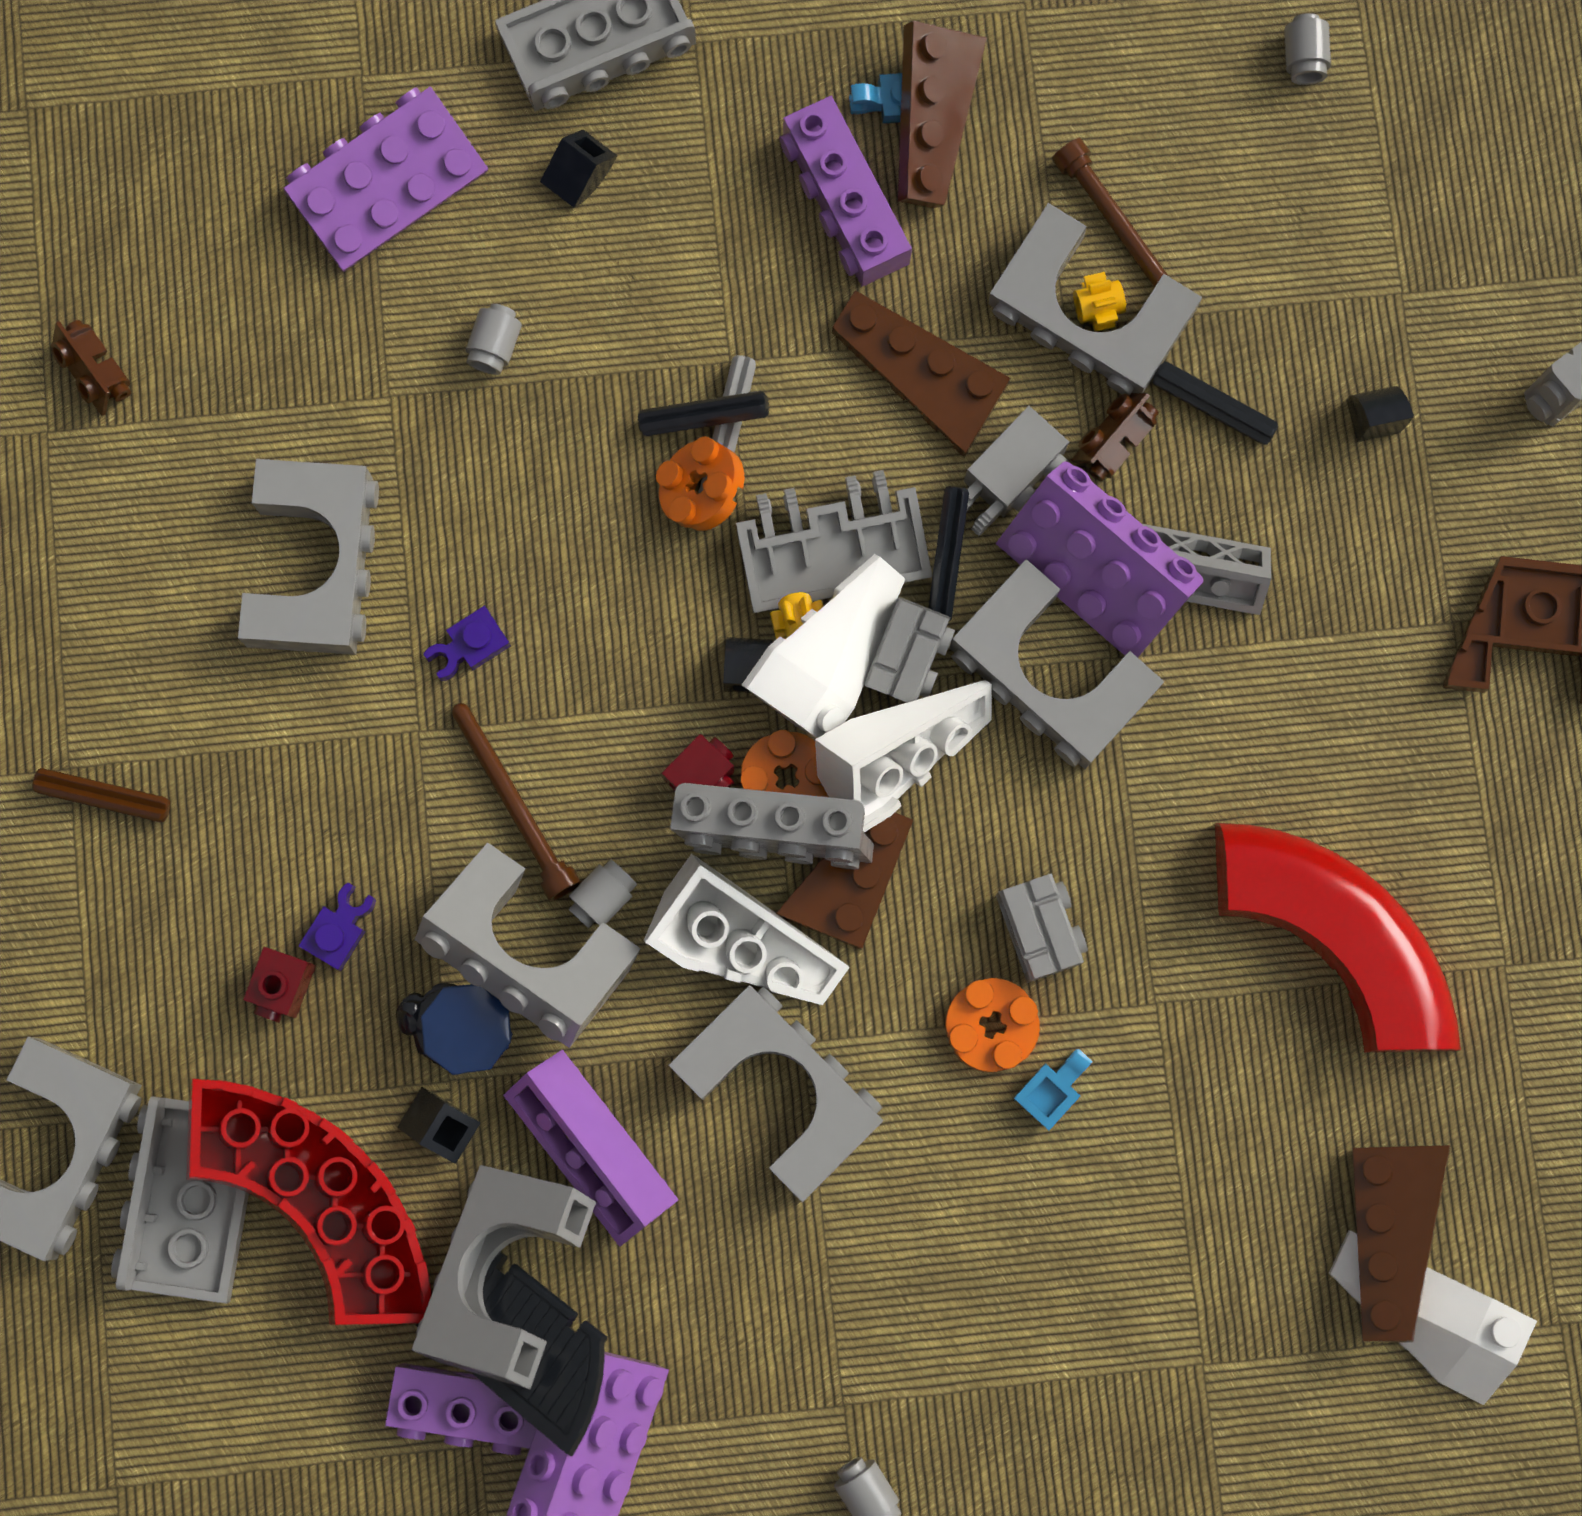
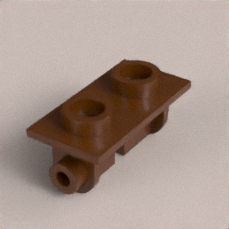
[51,320,131,416]
[1071,393,1159,482]

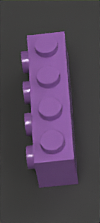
[779,95,912,287]
[503,1050,679,1247]
[385,1363,537,1455]

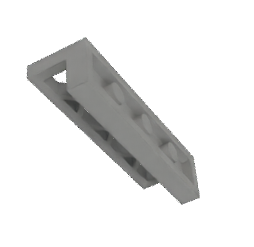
[1142,524,1271,615]

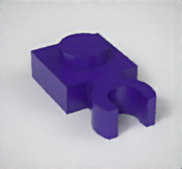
[423,605,511,682]
[299,883,376,971]

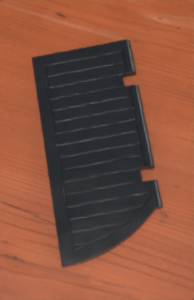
[416,1251,607,1457]

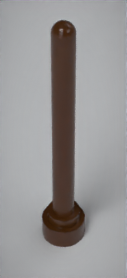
[1052,138,1191,320]
[452,703,581,902]

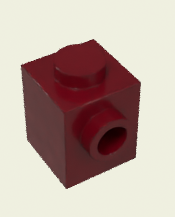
[661,733,734,791]
[243,947,316,1023]

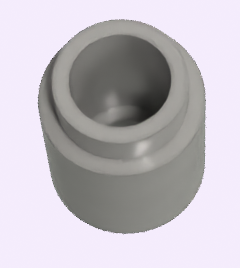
[1284,13,1331,85]
[466,304,522,375]
[569,859,637,929]
[834,1457,901,1516]

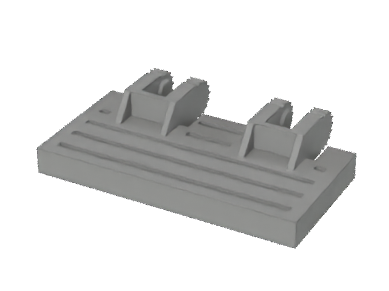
[735,470,932,613]

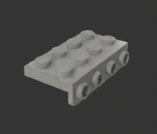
[494,0,696,111]
[670,783,874,869]
[111,1096,249,1304]

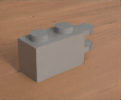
[964,406,1069,536]

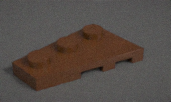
[776,813,913,950]

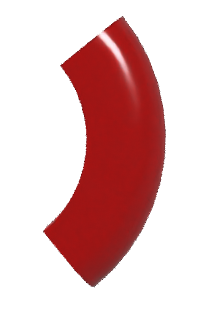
[1215,823,1461,1053]
[186,1079,431,1325]

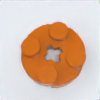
[656,436,745,531]
[741,730,829,797]
[945,978,1040,1073]

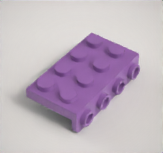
[284,86,489,272]
[995,462,1203,658]
[506,1352,669,1516]

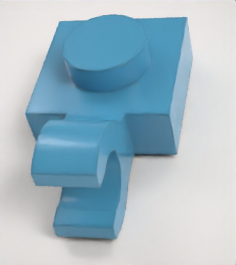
[849,73,902,123]
[1013,1049,1093,1131]

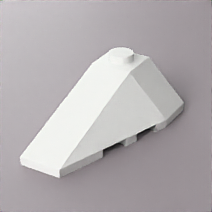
[742,554,905,739]
[815,680,992,832]
[644,854,850,1005]
[1329,1230,1537,1405]

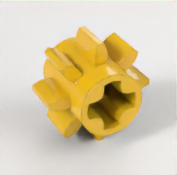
[1073,272,1126,332]
[770,592,824,640]

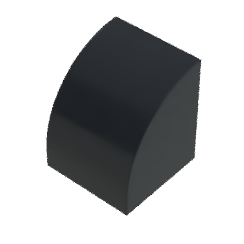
[540,129,618,208]
[1346,386,1414,442]
[723,637,772,693]
[397,1087,480,1164]

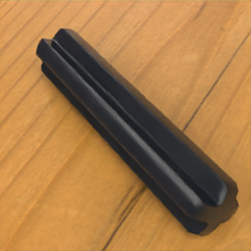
[1152,362,1278,445]
[638,391,769,436]
[928,486,969,622]

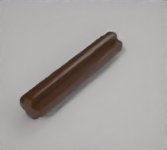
[32,768,171,823]

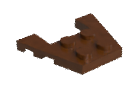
[1443,556,1582,704]

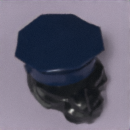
[396,983,513,1075]

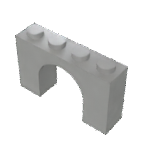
[989,203,1202,396]
[238,459,379,655]
[949,559,1164,769]
[415,842,641,1048]
[669,985,884,1202]
[0,1036,142,1261]
[412,1165,596,1389]

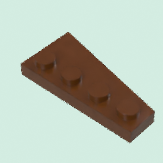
[898,20,987,209]
[832,290,1010,458]
[1353,1145,1450,1343]

